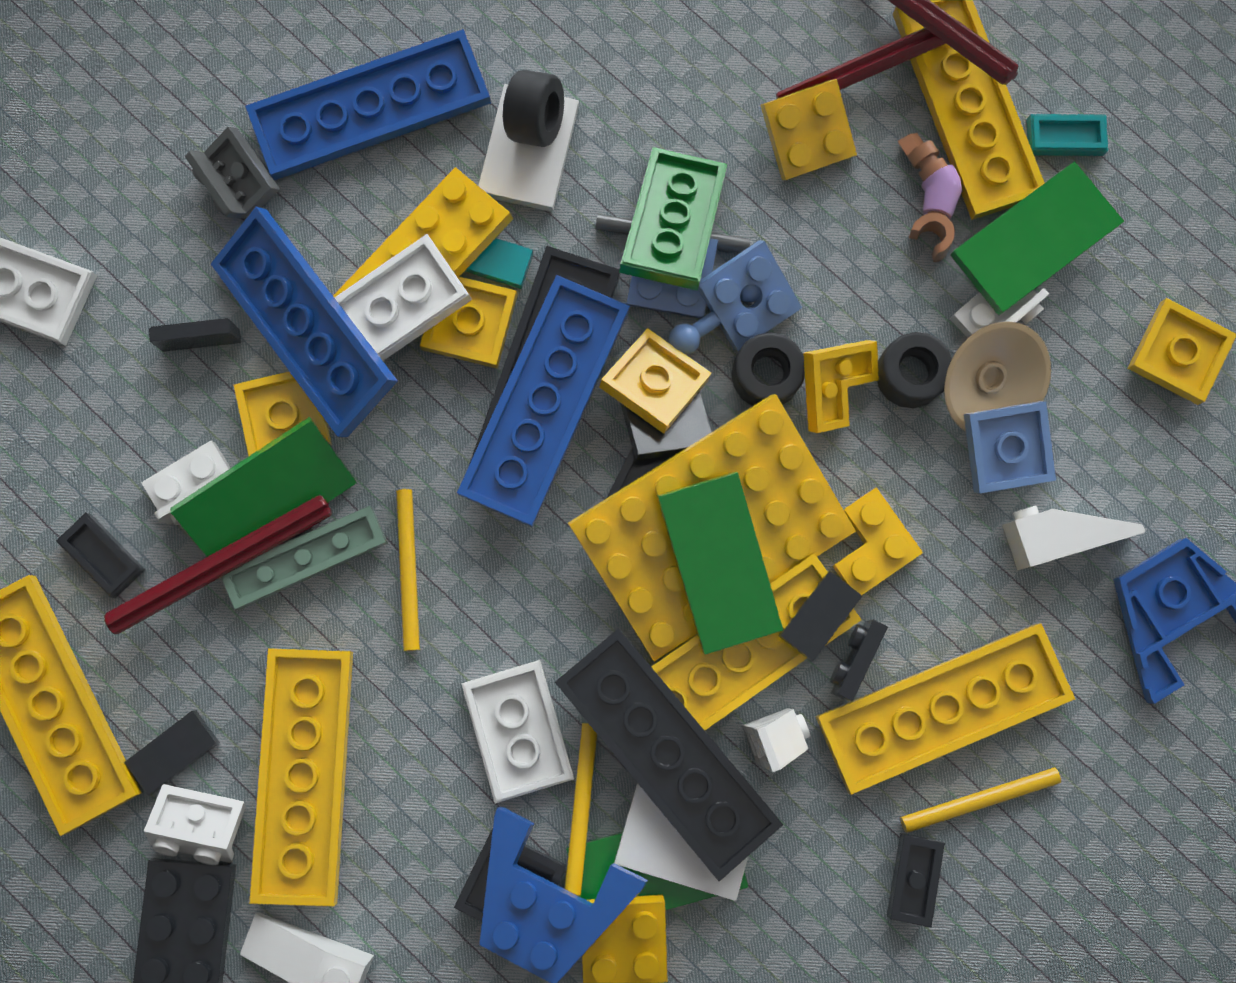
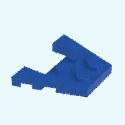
[1113,538,1236,704]
[479,807,648,983]

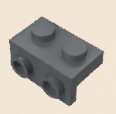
[185,127,280,219]

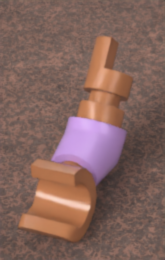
[898,133,962,262]

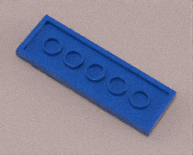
[245,29,491,181]
[211,207,398,437]
[457,275,630,527]

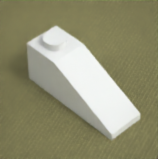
[1002,506,1145,570]
[742,708,810,772]
[240,912,374,983]

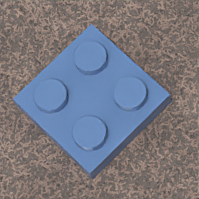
[964,401,1056,494]

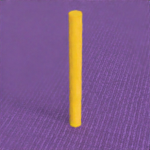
[396,489,420,651]
[565,723,597,895]
[900,767,1061,833]

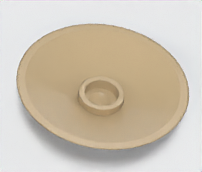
[944,321,1051,431]

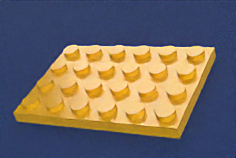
[568,394,856,662]

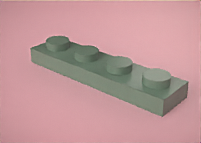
[221,506,388,610]

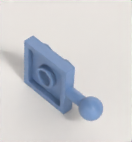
[627,239,760,319]
[668,240,802,355]

